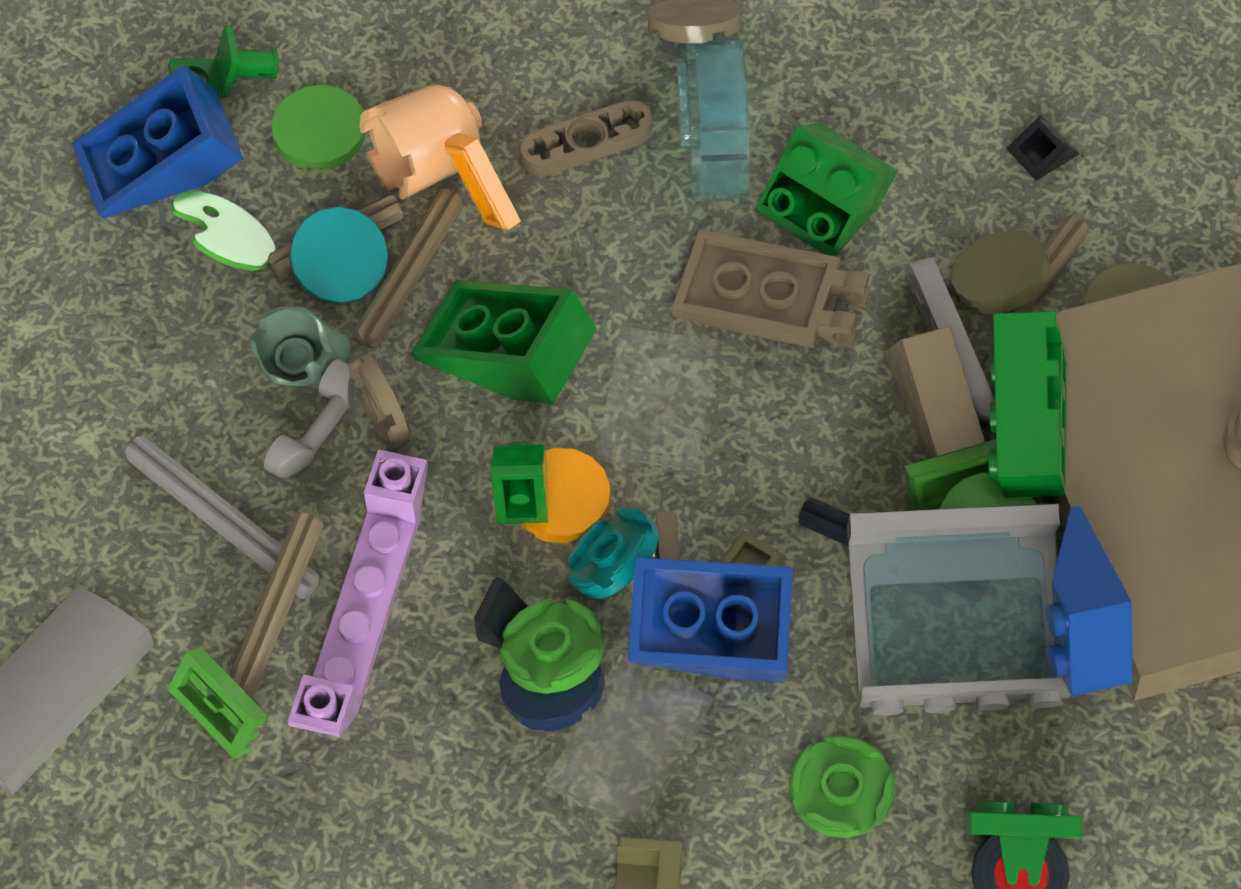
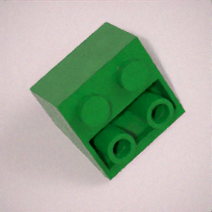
[755,123,898,256]

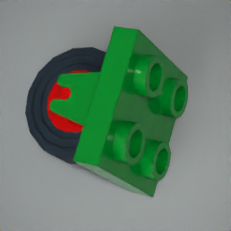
[964,800,1082,889]

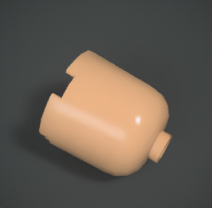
[360,84,482,200]

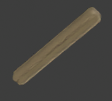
[354,188,463,349]
[229,511,323,699]

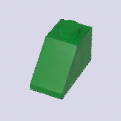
[491,441,548,524]

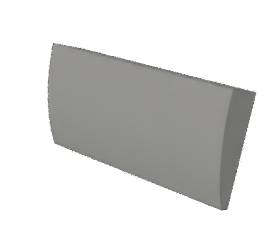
[0,586,154,796]

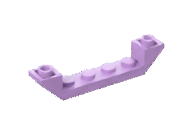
[288,449,428,737]

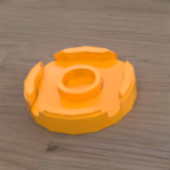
[519,448,611,543]

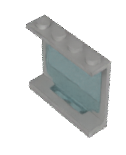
[847,504,1070,716]

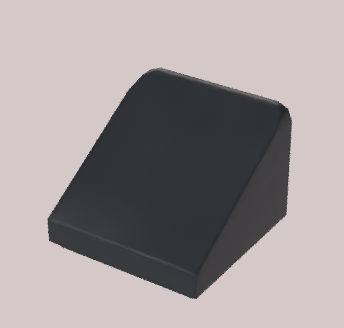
[1006,115,1080,181]
[474,577,528,649]

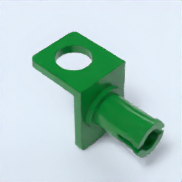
[168,26,279,99]

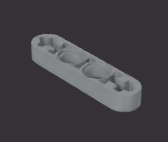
[906,257,994,425]

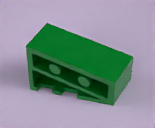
[989,311,1067,498]

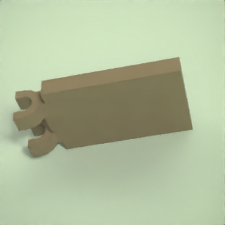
[671,229,870,348]

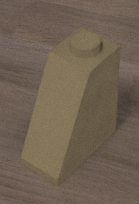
[883,326,985,459]

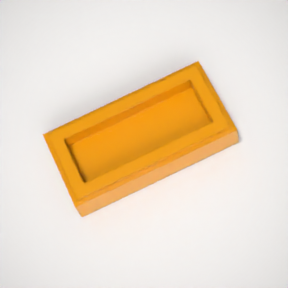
[444,134,521,230]

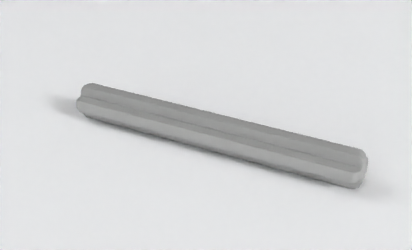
[125,436,320,599]

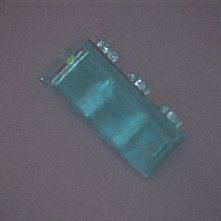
[677,40,749,200]

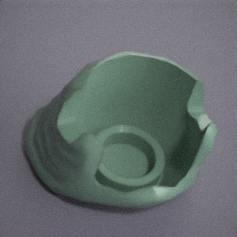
[250,306,351,387]

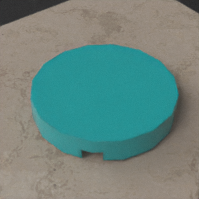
[289,207,388,305]
[567,508,659,599]

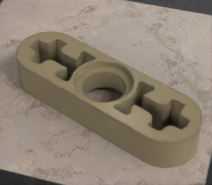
[520,100,652,176]

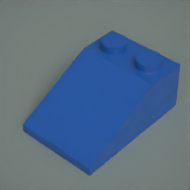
[72,65,244,218]
[1046,506,1133,696]
[628,557,793,683]

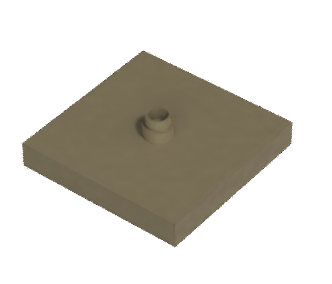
[993,263,1241,701]

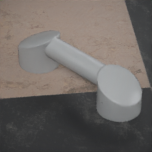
[264,359,355,478]

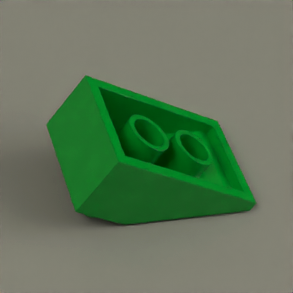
[411,280,597,404]

